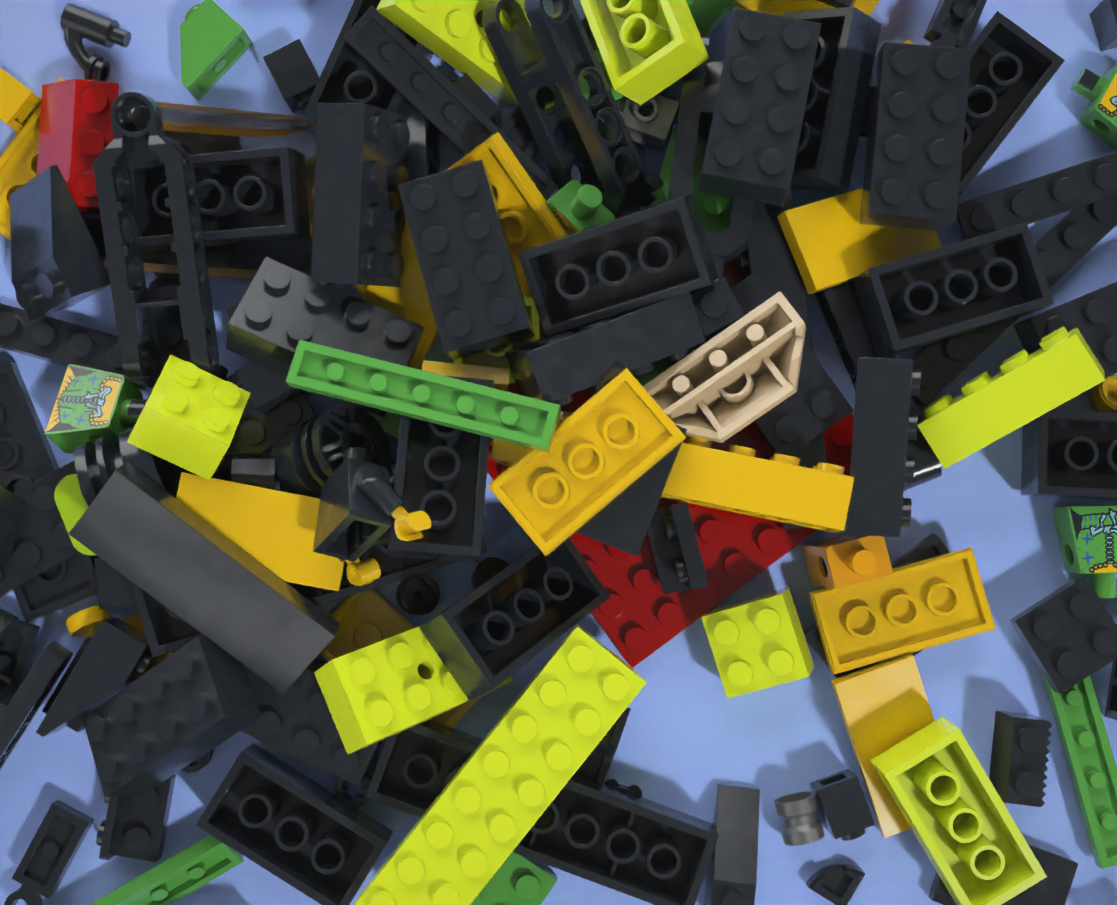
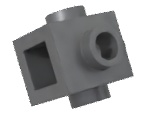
[617,91,680,152]

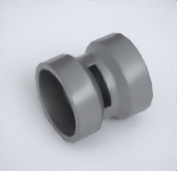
[774,791,825,846]

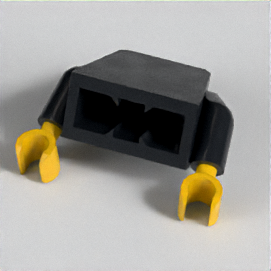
[313,447,431,586]

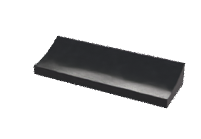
[68,462,340,694]

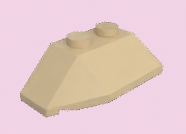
[643,291,806,443]

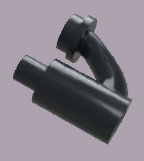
[60,3,131,82]

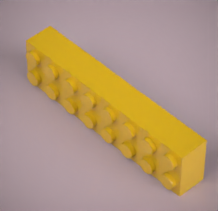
[490,411,854,533]

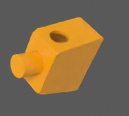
[801,533,893,589]

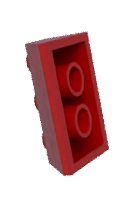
[37,79,126,215]

